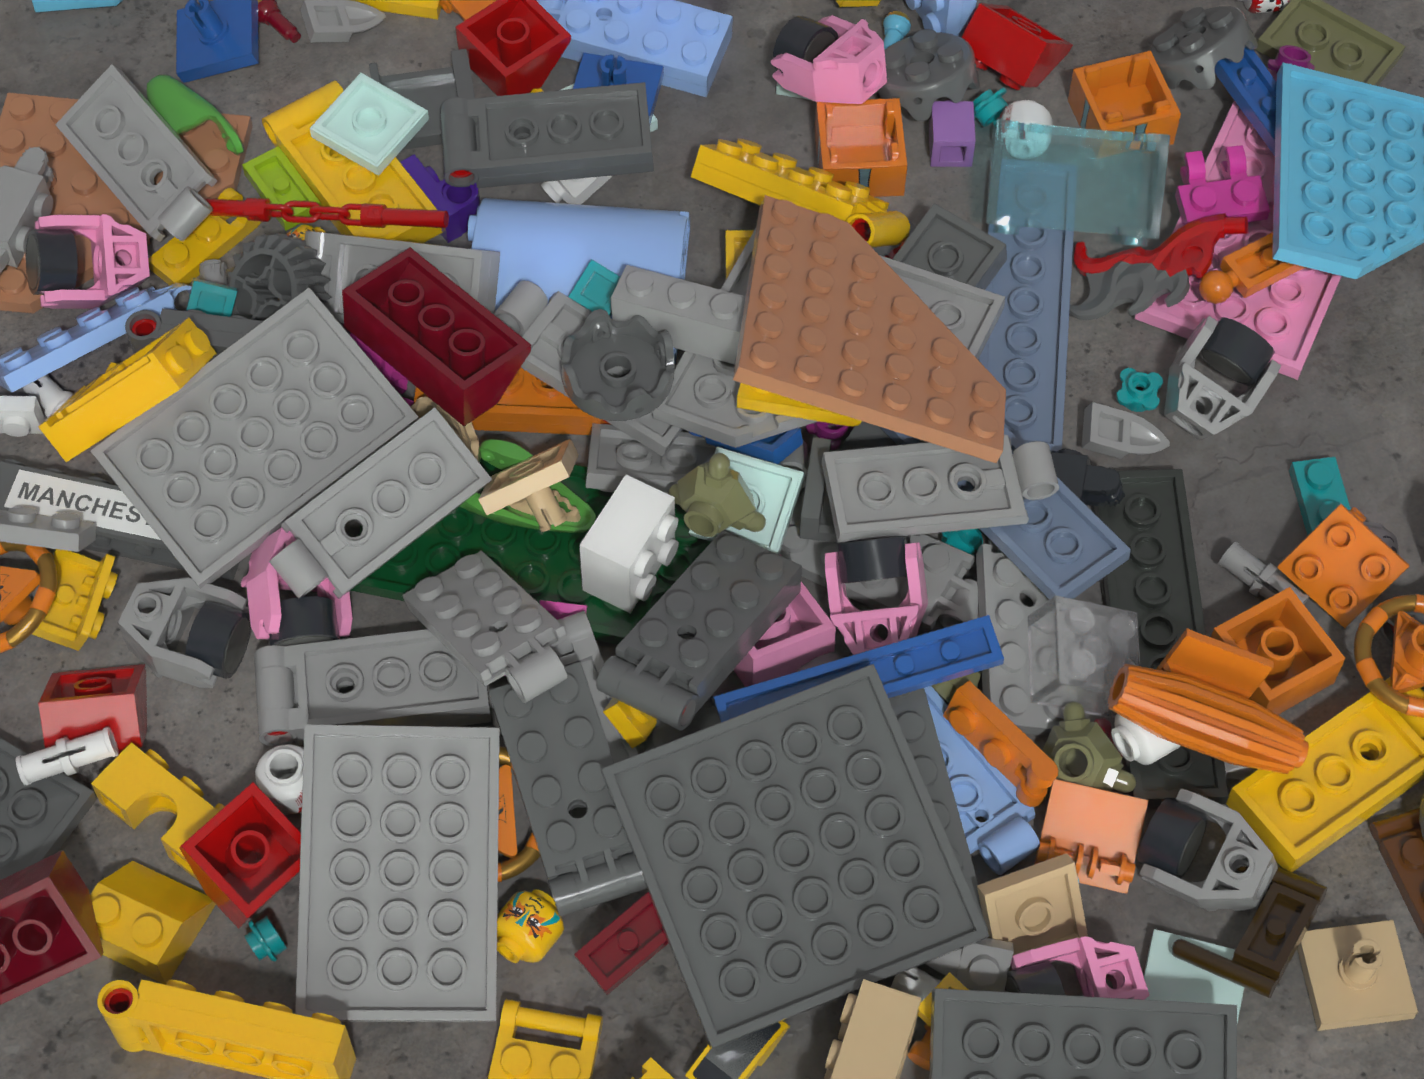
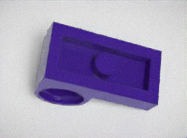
[400,154,480,243]

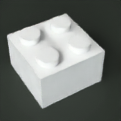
[580,475,679,614]

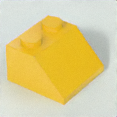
[90,861,216,985]

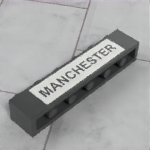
[0,459,240,580]

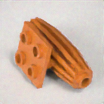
[1108,628,1309,774]

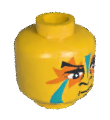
[497,889,564,963]

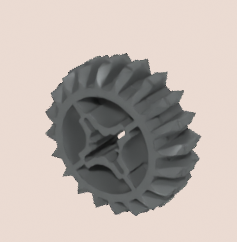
[225,233,332,321]

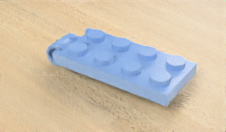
[0,283,191,392]
[924,686,1040,875]

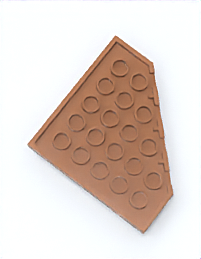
[0,93,253,314]
[733,195,1006,463]

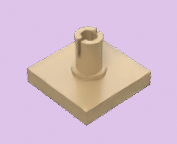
[478,439,579,532]
[977,853,1088,971]
[1297,920,1418,1031]

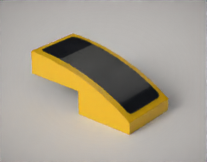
[685,1021,791,1079]

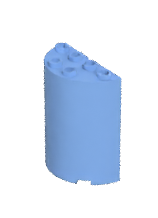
[468,198,690,364]

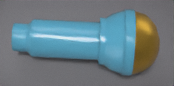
[883,11,911,50]

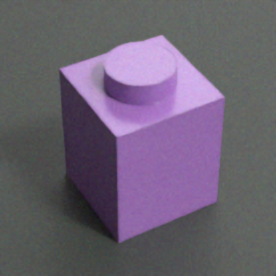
[929,100,976,167]

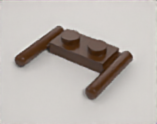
[1370,808,1424,934]

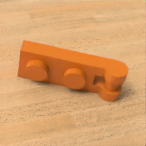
[943,680,1058,807]

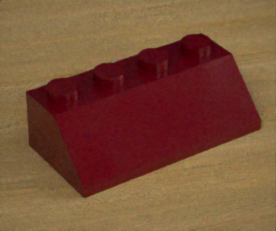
[342,247,531,426]
[0,850,104,1005]

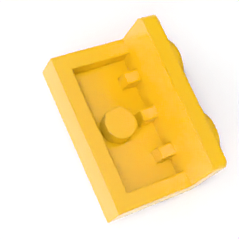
[32,549,118,651]

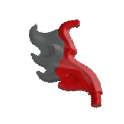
[1069,213,1248,320]

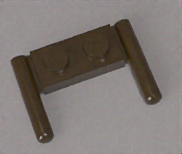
[1171,866,1327,998]

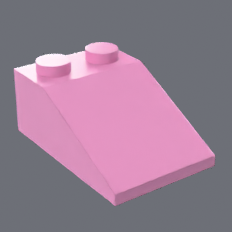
[734,554,836,687]

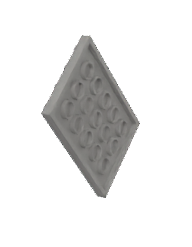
[91,288,419,588]
[295,724,500,1022]

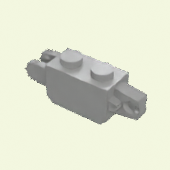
[0,147,54,273]

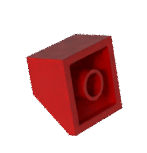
[455,0,571,96]
[961,3,1073,90]
[38,664,147,755]
[179,782,301,929]

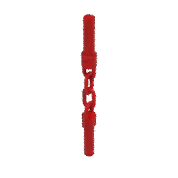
[204,198,449,228]

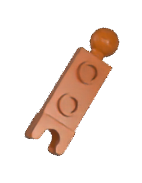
[1199,232,1305,304]

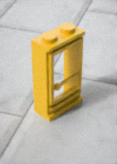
[38,317,216,462]

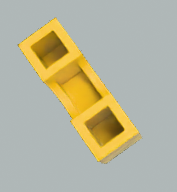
[91,743,225,880]

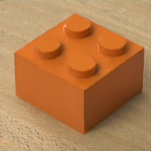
[1211,587,1346,715]

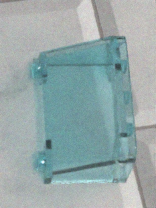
[986,119,1170,246]

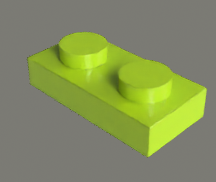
[242,146,321,231]

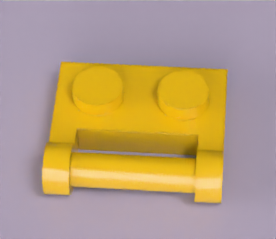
[488,999,603,1079]

